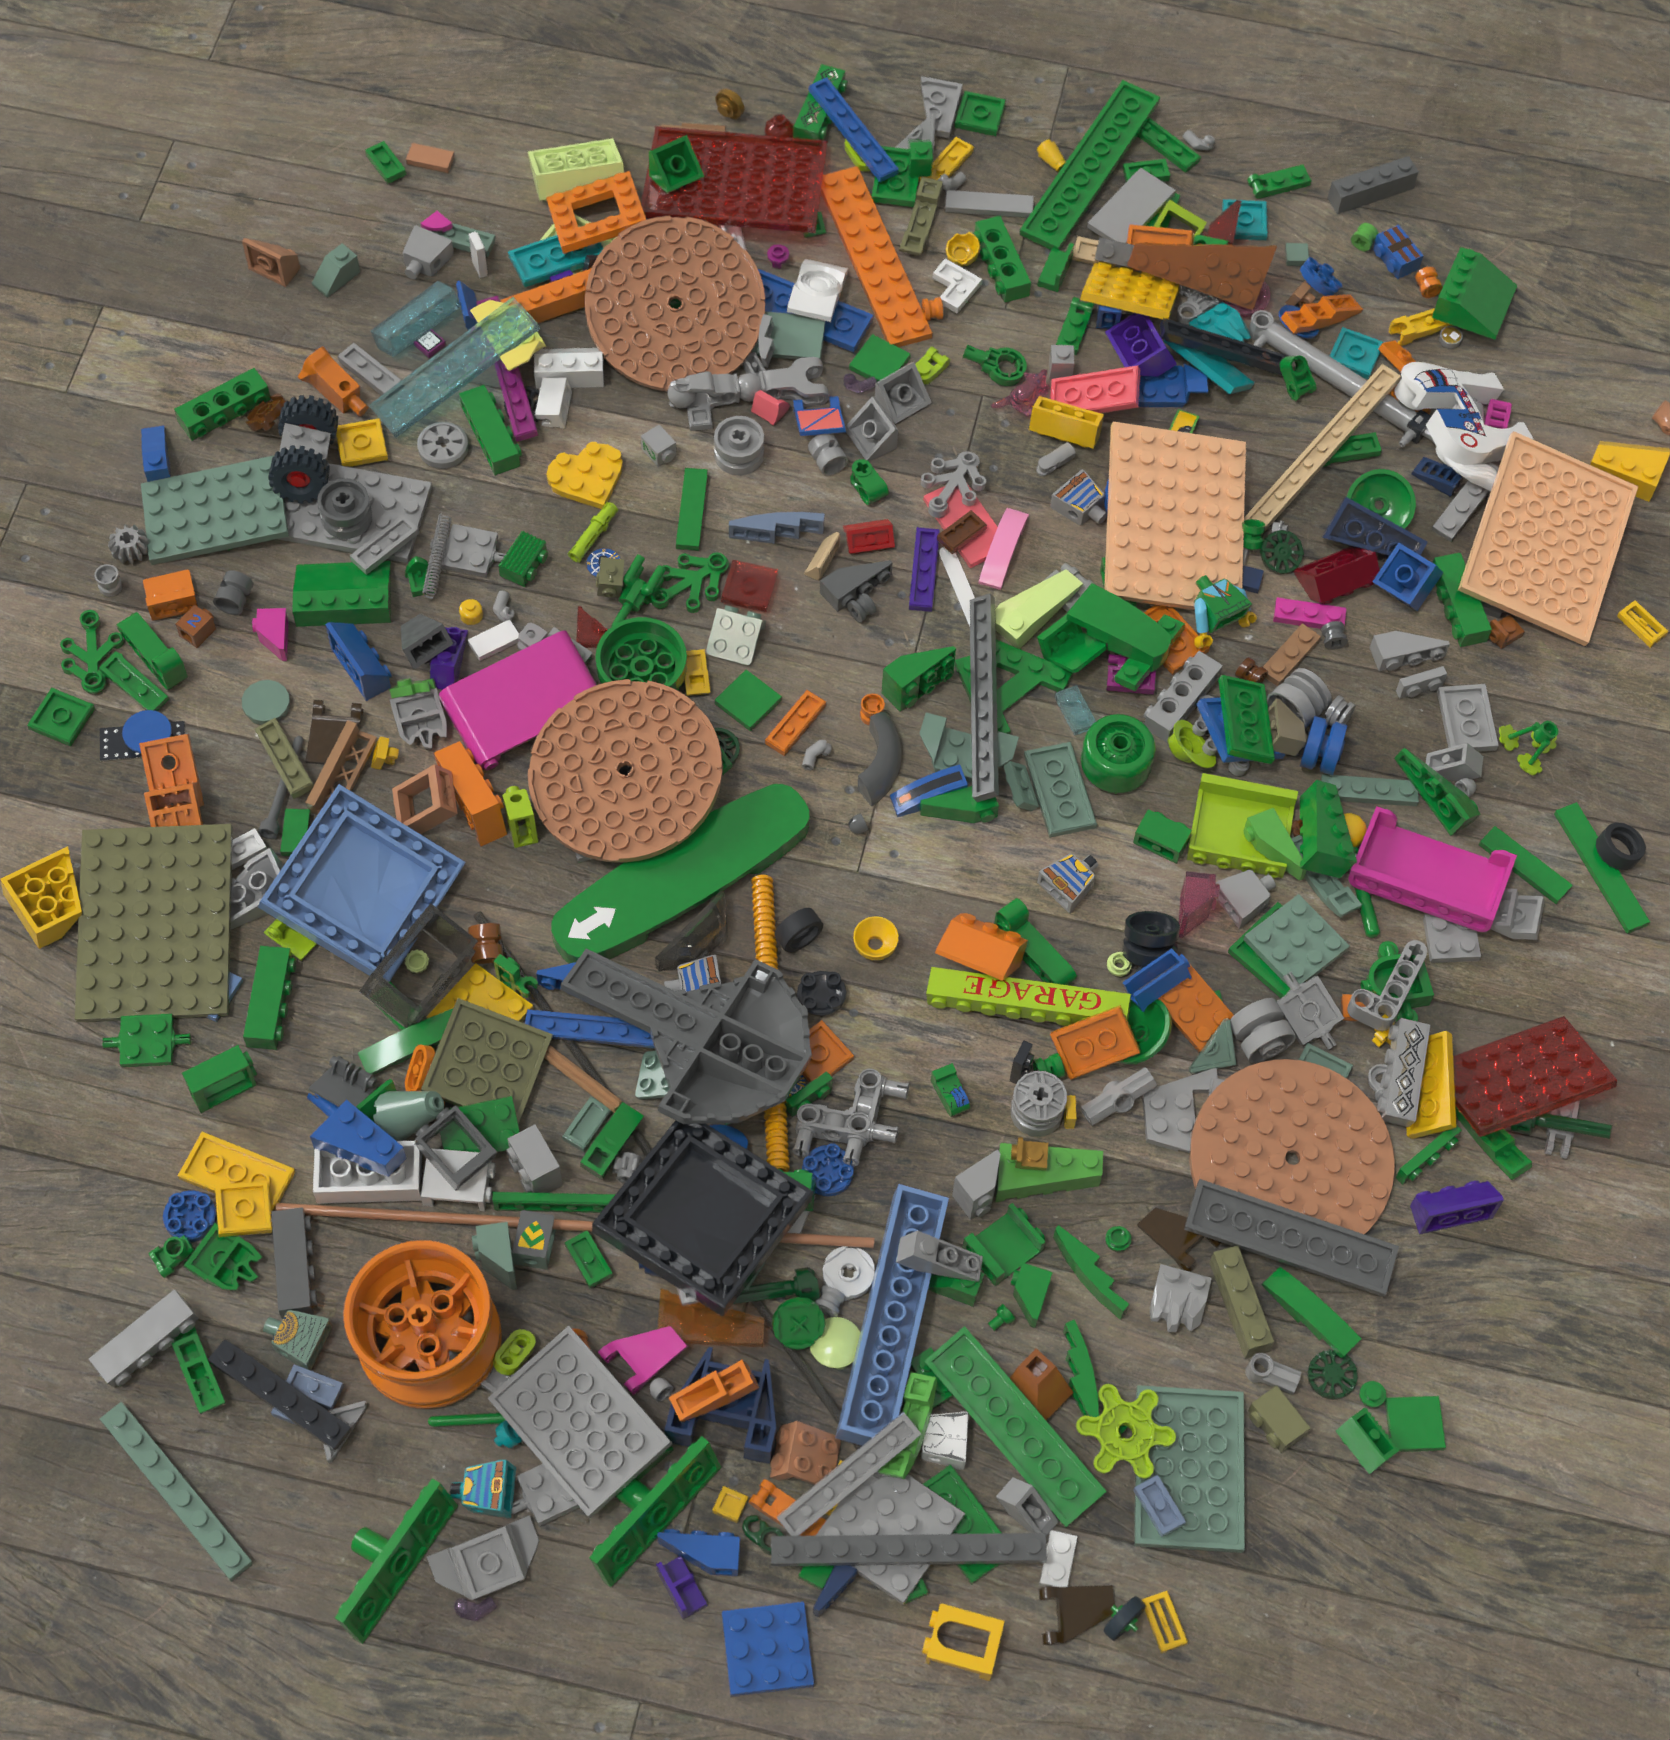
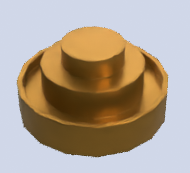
[715,88,745,119]

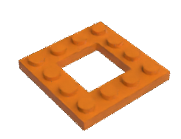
[546,171,646,254]

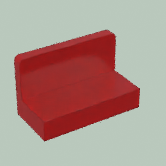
[843,519,895,554]

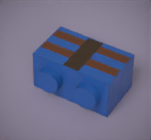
[1373,225,1423,280]

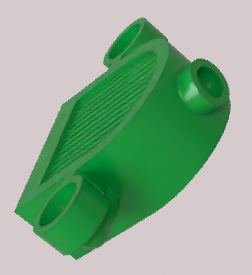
[1360,941,1434,1022]

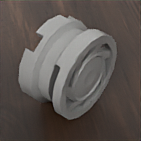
[1324,695,1356,726]

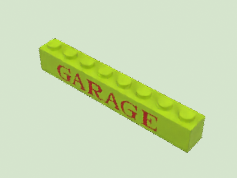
[926,967,1131,1026]

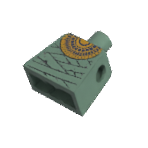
[263,1310,332,1371]

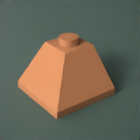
[242,238,301,287]

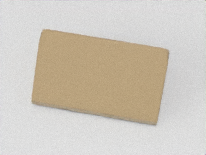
[805,532,840,581]

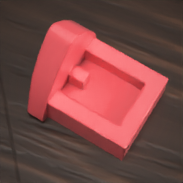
[751,390,790,426]

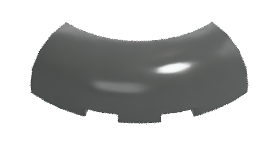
[857,712,902,807]

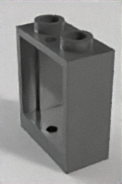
[415,1105,497,1191]

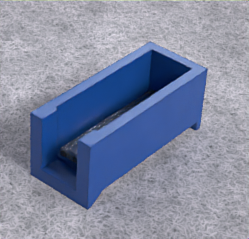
[1122,949,1192,1012]

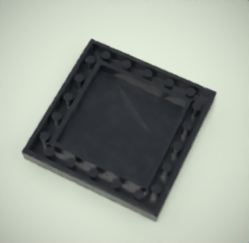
[592,1120,813,1317]

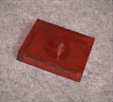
[721,560,778,612]

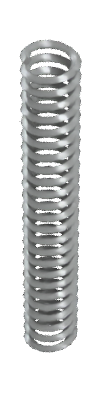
[422,513,452,599]

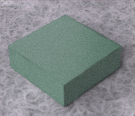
[1285,243,1309,266]

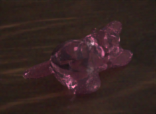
[991,369,1050,416]

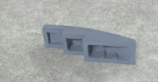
[729,512,825,544]

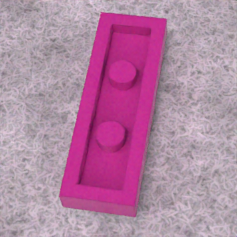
[1273,597,1346,629]

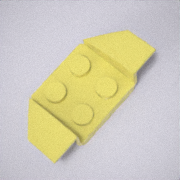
[470,300,546,371]

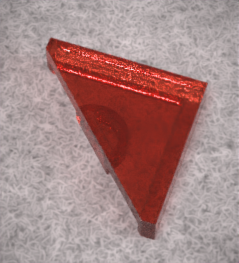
[576,606,607,648]

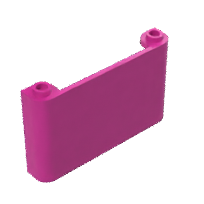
[439,631,597,771]
[1348,806,1517,932]

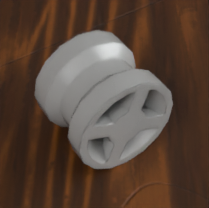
[815,1286,846,1317]

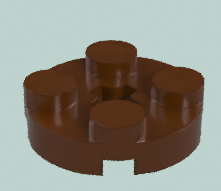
[245,394,286,431]

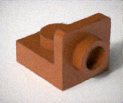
[1489,615,1525,649]

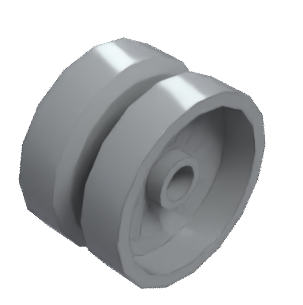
[714,416,764,476]

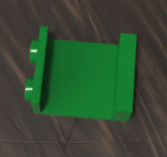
[962,1203,1045,1287]

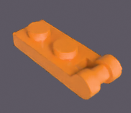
[748,1479,826,1536]

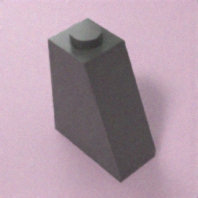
[401,614,453,669]

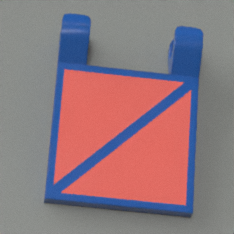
[793,396,846,436]

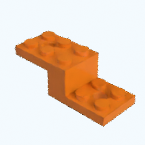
[139,734,204,827]

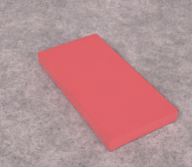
[1050,365,1140,413]
[923,482,998,568]

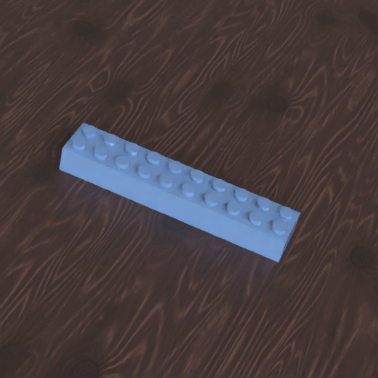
[835,1184,949,1445]

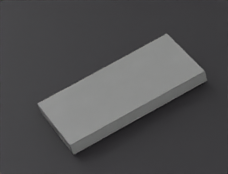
[1087,168,1175,243]

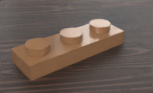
[1263,623,1321,686]

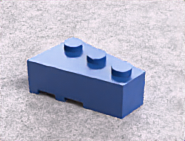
[310,1100,407,1177]

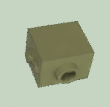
[596,557,624,598]

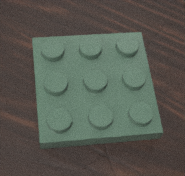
[1243,894,1350,987]

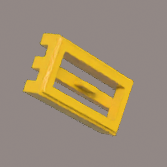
[1617,600,1669,648]
[1142,1591,1188,1654]

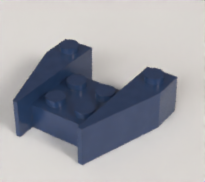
[664,1347,776,1464]

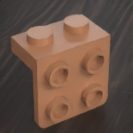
[770,1421,841,1485]

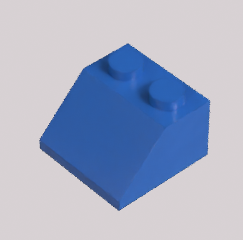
[1372,543,1444,611]

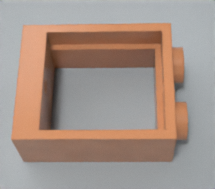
[392,764,458,834]

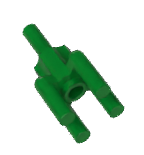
[611,555,666,627]

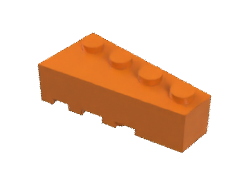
[434,741,507,847]

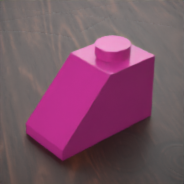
[252,608,289,661]

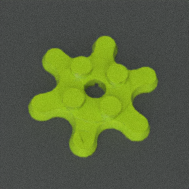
[1076,1384,1176,1479]

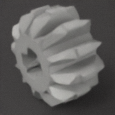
[108,524,149,565]

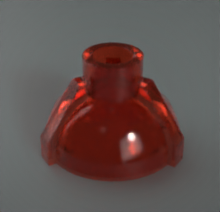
[764,114,794,146]

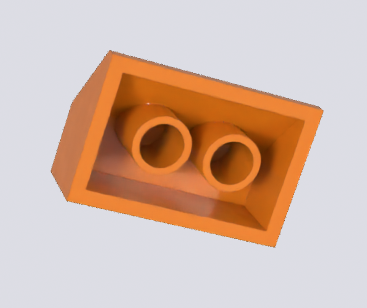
[935,913,1028,981]

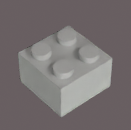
[506,1125,563,1193]

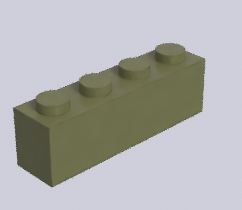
[1209,1246,1274,1359]

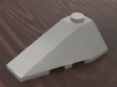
[231,848,284,929]

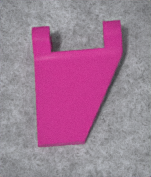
[598,1326,688,1395]

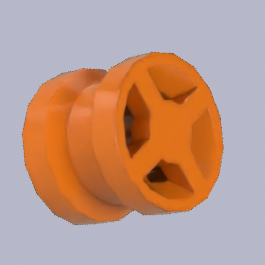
[922,297,943,321]

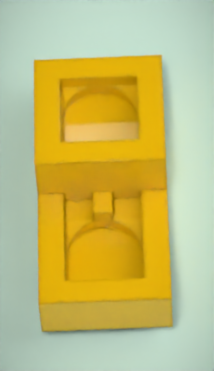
[684,649,710,696]

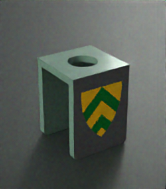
[512,1210,556,1270]

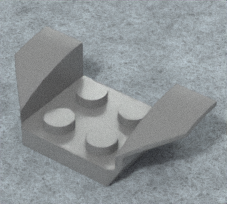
[427,1515,539,1600]

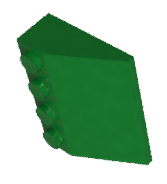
[1432,247,1517,339]
[292,561,391,627]

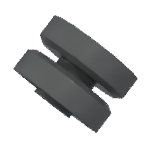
[317,478,372,539]

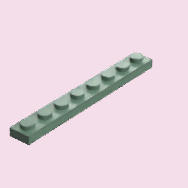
[100,1402,253,1582]

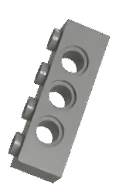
[1143,651,1223,743]

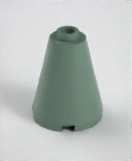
[373,1091,444,1141]

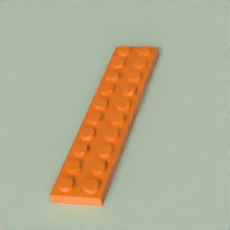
[817,166,932,347]

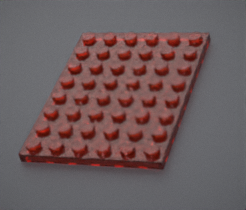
[641,126,827,233]

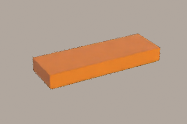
[765,690,826,756]

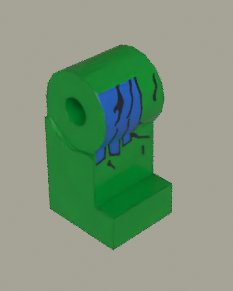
[930,1063,970,1117]

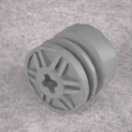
[1267,668,1332,729]
[1011,1071,1067,1137]

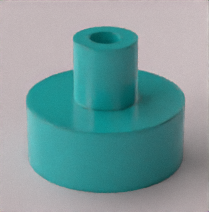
[494,1420,522,1448]

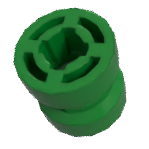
[1242,519,1265,549]
[1032,1053,1065,1078]

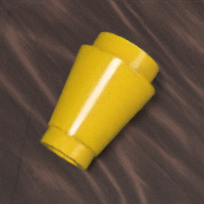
[1037,139,1066,172]

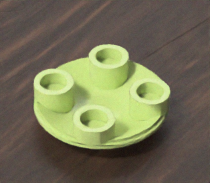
[810,1317,860,1370]

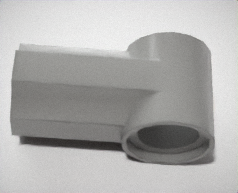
[1245,1353,1301,1395]

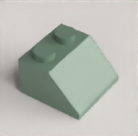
[472,1222,517,1290]

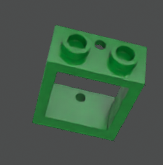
[182,1045,257,1113]

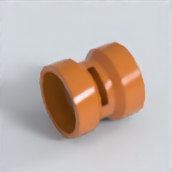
[1415,267,1443,298]
[860,693,885,725]

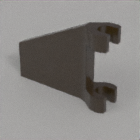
[305,700,364,765]
[1137,1208,1222,1272]
[1039,1585,1115,1645]

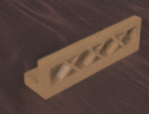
[305,720,378,815]

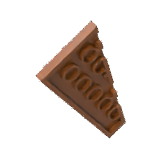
[1127,243,1277,310]

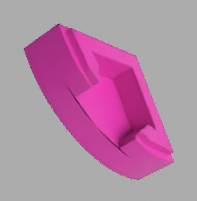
[421,211,453,232]

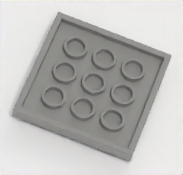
[816,1470,965,1605]

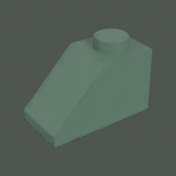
[312,243,360,298]

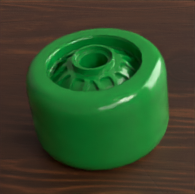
[1081,714,1156,794]

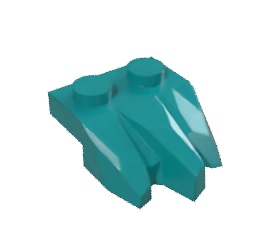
[1189,302,1251,342]

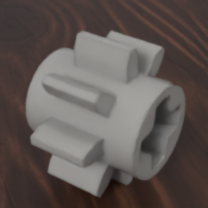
[612,1152,641,1183]

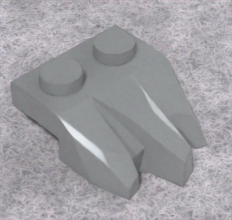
[390,688,447,750]
[1490,888,1544,940]
[1149,1264,1211,1332]

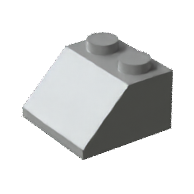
[952,1150,1000,1220]

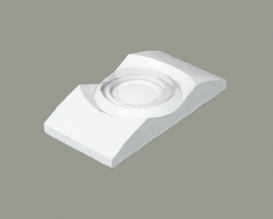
[787,259,849,322]

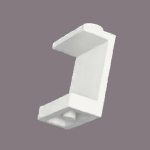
[421,1148,495,1211]

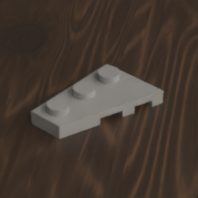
[920,76,963,138]

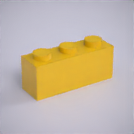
[1029,396,1104,449]

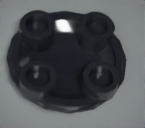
[797,971,847,1016]

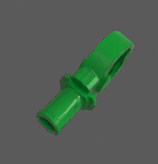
[962,344,1027,386]

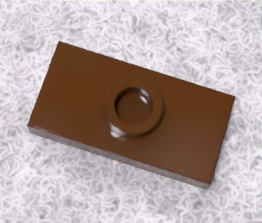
[937,510,987,554]

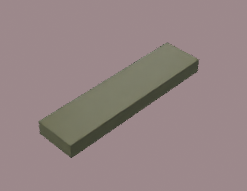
[254,718,314,799]

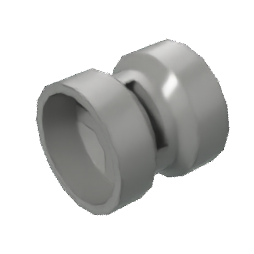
[95,564,122,597]

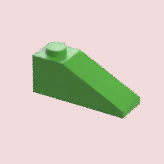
[1244,808,1307,880]

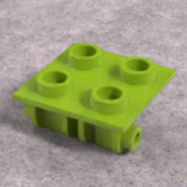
[263,919,317,961]

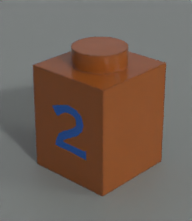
[176,605,216,648]

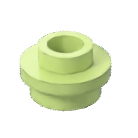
[1107,952,1132,976]

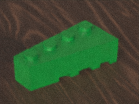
[1300,780,1357,879]

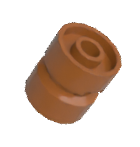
[468,923,503,964]

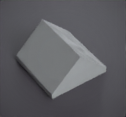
[875,362,932,424]
[845,396,898,461]

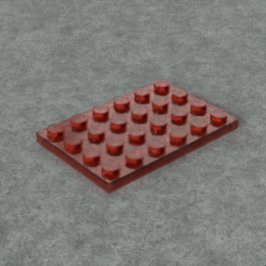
[1453,1016,1617,1137]

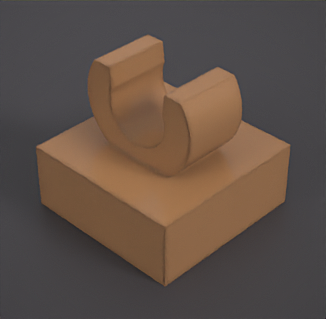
[1285,280,1316,308]

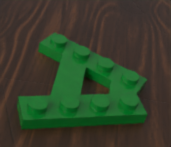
[954,639,1073,734]

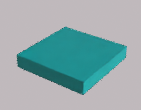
[1222,199,1267,241]
[1330,327,1384,379]

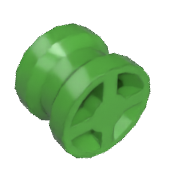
[1351,223,1379,251]

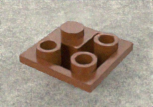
[1010,1349,1073,1421]

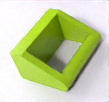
[1153,200,1207,237]

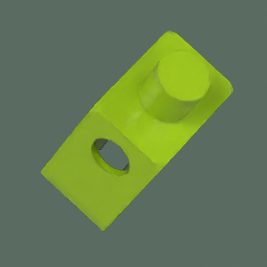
[502,786,538,848]

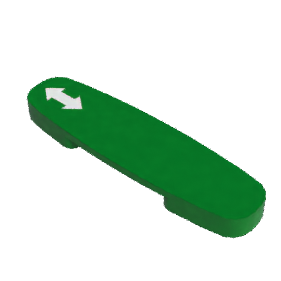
[551,784,809,964]

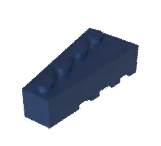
[1322,496,1428,555]

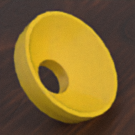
[853,916,899,960]

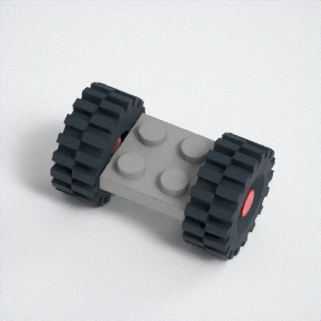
[268,395,339,504]

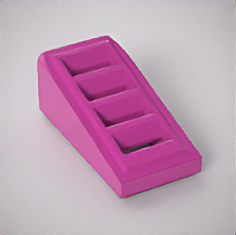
[1484,399,1512,429]

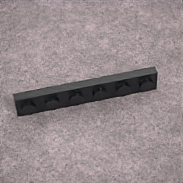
[1160,318,1286,375]
[208,1339,352,1451]

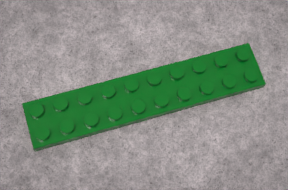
[1019,80,1160,250]

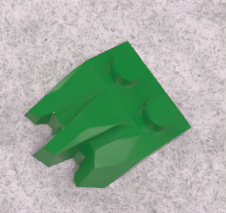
[183,1223,262,1290]

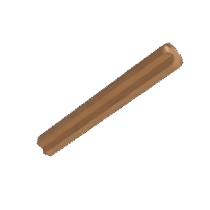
[544,1046,622,1112]

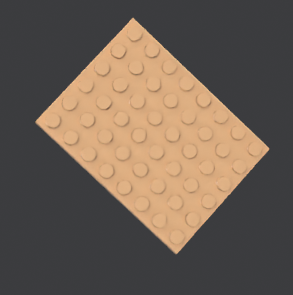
[1104,422,1246,610]
[1458,431,1638,646]

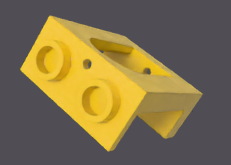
[922,1603,1005,1681]

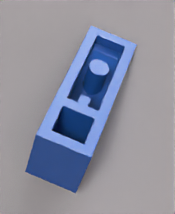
[141,425,171,482]

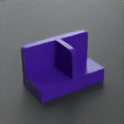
[656,1556,707,1619]

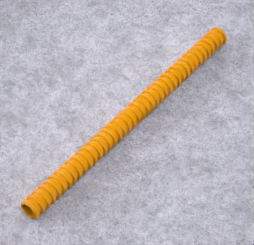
[751,875,790,1172]

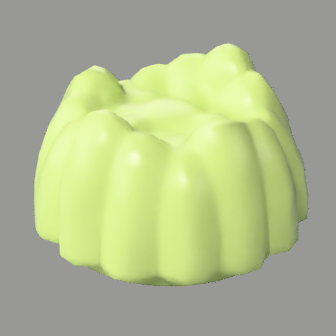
[405,949,429,973]

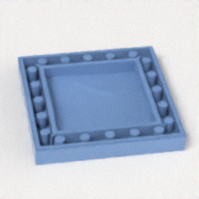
[258,784,466,985]

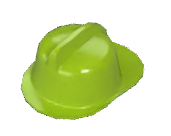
[1167,720,1216,768]

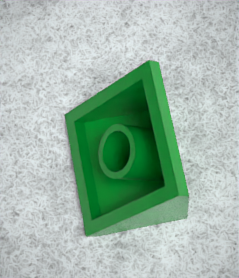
[649,135,704,193]

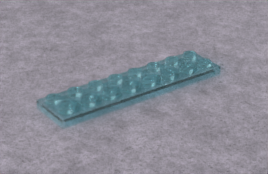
[369,297,540,438]

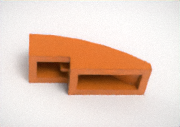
[669,1360,759,1422]

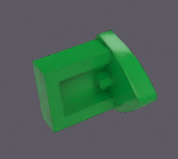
[404,556,435,597]

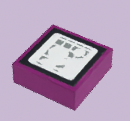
[413,328,446,358]

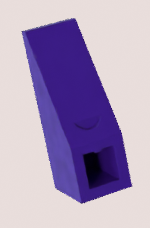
[430,627,468,690]

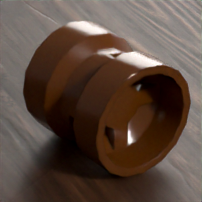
[1235,657,1268,684]

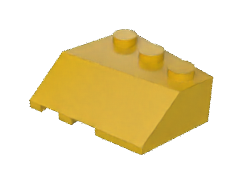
[1590,441,1670,502]
[0,846,82,949]

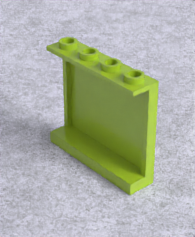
[1186,773,1298,878]

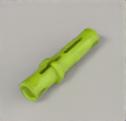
[568,502,618,563]

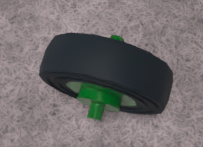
[1103,1596,1146,1641]

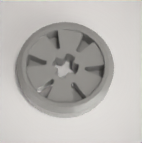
[417,422,468,469]

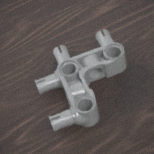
[792,1069,909,1166]

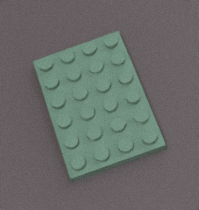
[141,456,289,565]
[1134,1385,1244,1553]

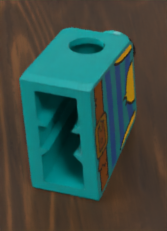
[450,1460,516,1518]

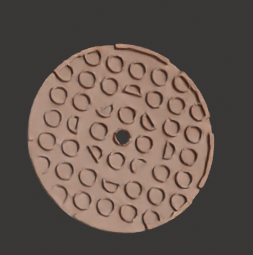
[585,216,765,391]
[528,680,723,862]
[1189,1059,1394,1234]

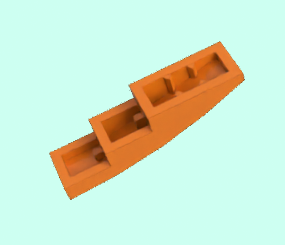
[1281,294,1363,334]

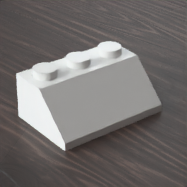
[534,348,604,389]

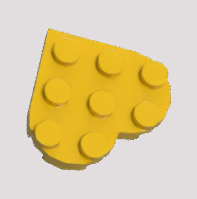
[546,442,623,509]

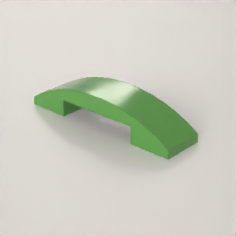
[878,1372,937,1479]

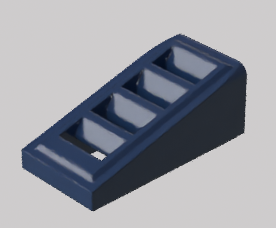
[1412,457,1464,497]
[813,1565,858,1617]

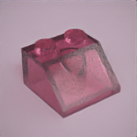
[1178,871,1220,938]

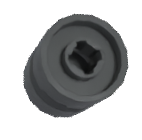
[213,570,254,615]

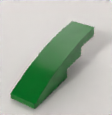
[358,1008,453,1074]
[1455,1085,1532,1180]
[1053,1225,1129,1320]
[1261,1267,1362,1358]
[1063,1319,1099,1417]
[171,1326,225,1414]

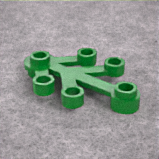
[651,552,729,613]
[60,610,124,694]

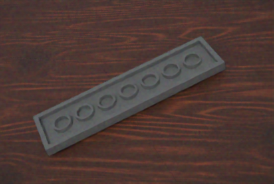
[1184,1179,1399,1297]

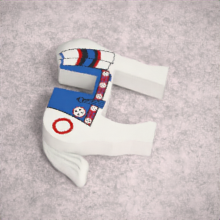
[1395,362,1534,492]

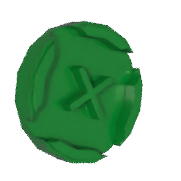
[772,1297,826,1349]

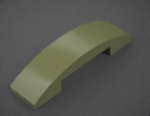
[899,177,943,256]

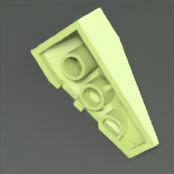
[995,569,1083,649]

